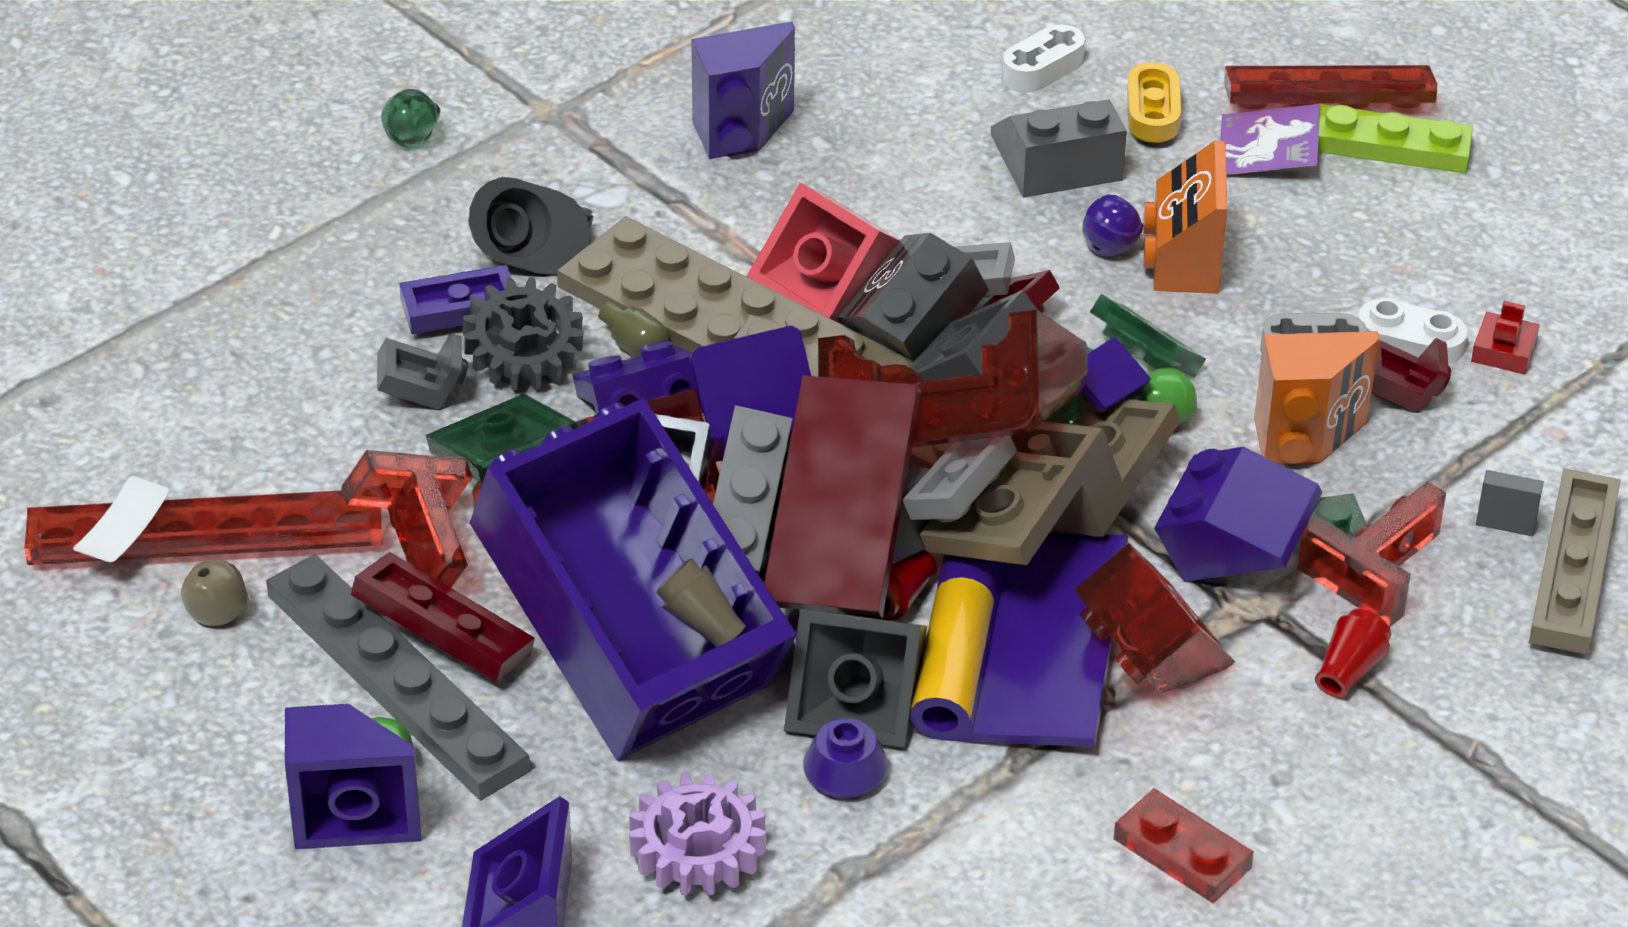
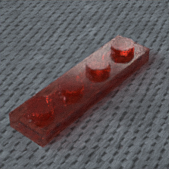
[1224,65,1438,110]

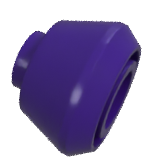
[803,718,888,799]

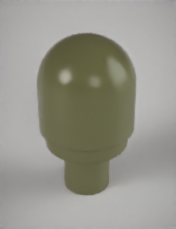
[598,301,669,357]

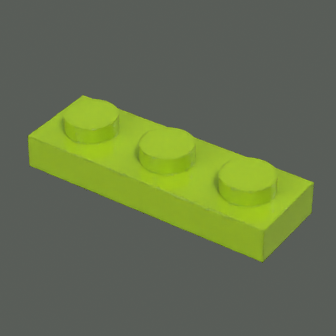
[1318,104,1473,174]

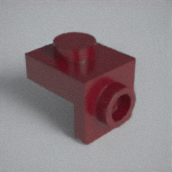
[1371,338,1451,413]

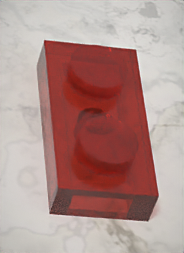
[1113,788,1254,904]

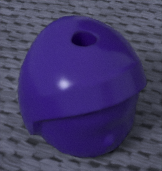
[1082,194,1144,257]

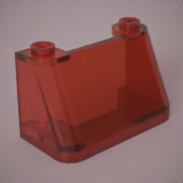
[818,309,1088,447]

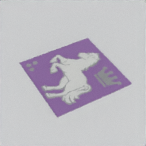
[1220,104,1320,175]

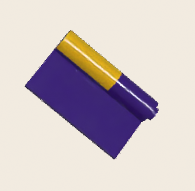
[910,533,1128,747]

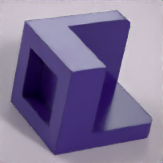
[1049,336,1151,412]

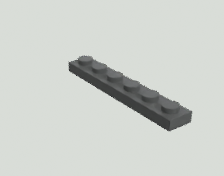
[266,554,530,801]

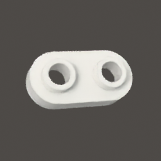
[1358,298,1467,364]

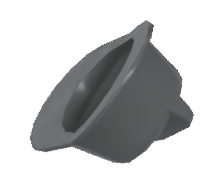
[467,177,591,275]

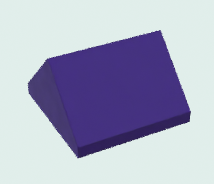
[462,796,572,927]

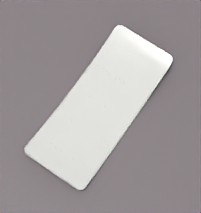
[73,476,169,563]

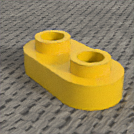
[1127,62,1181,144]

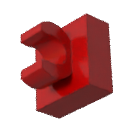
[1471,301,1540,375]

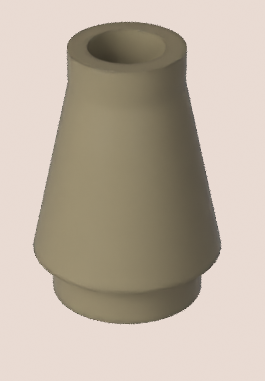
[655,558,746,647]

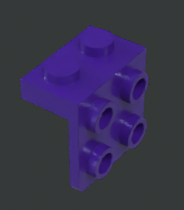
[690,326,812,462]

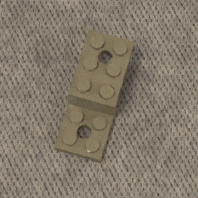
[920,394,1181,565]

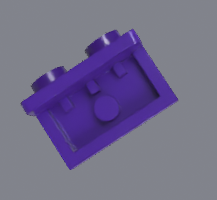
[572,341,702,418]

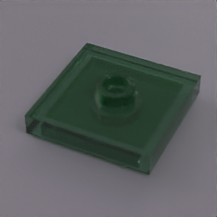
[426,394,578,483]

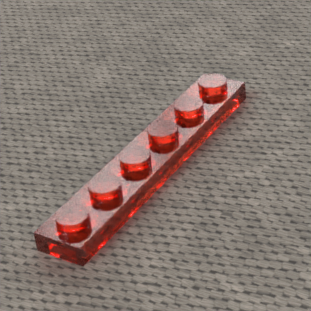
[24,488,383,565]

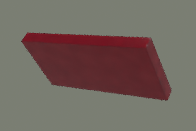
[764,375,921,618]

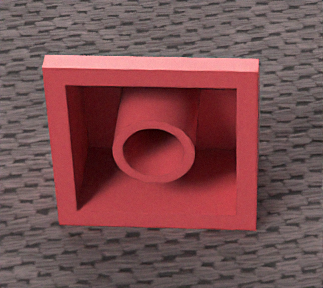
[746,183,900,323]

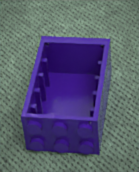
[469,398,797,761]

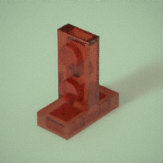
[341,450,473,588]
[1297,481,1446,627]

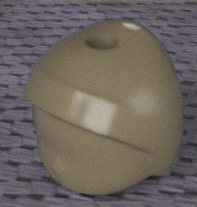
[181,559,249,626]

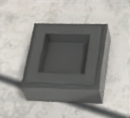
[1476,470,1544,537]

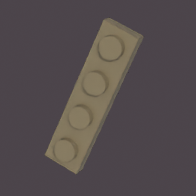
[1528,468,1621,655]

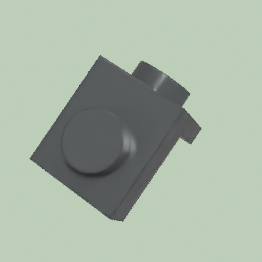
[377,333,468,410]

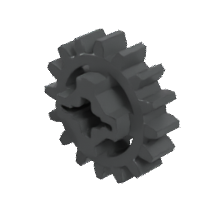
[463,277,584,390]

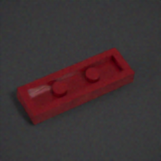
[351,552,535,682]

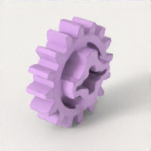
[629,773,766,896]

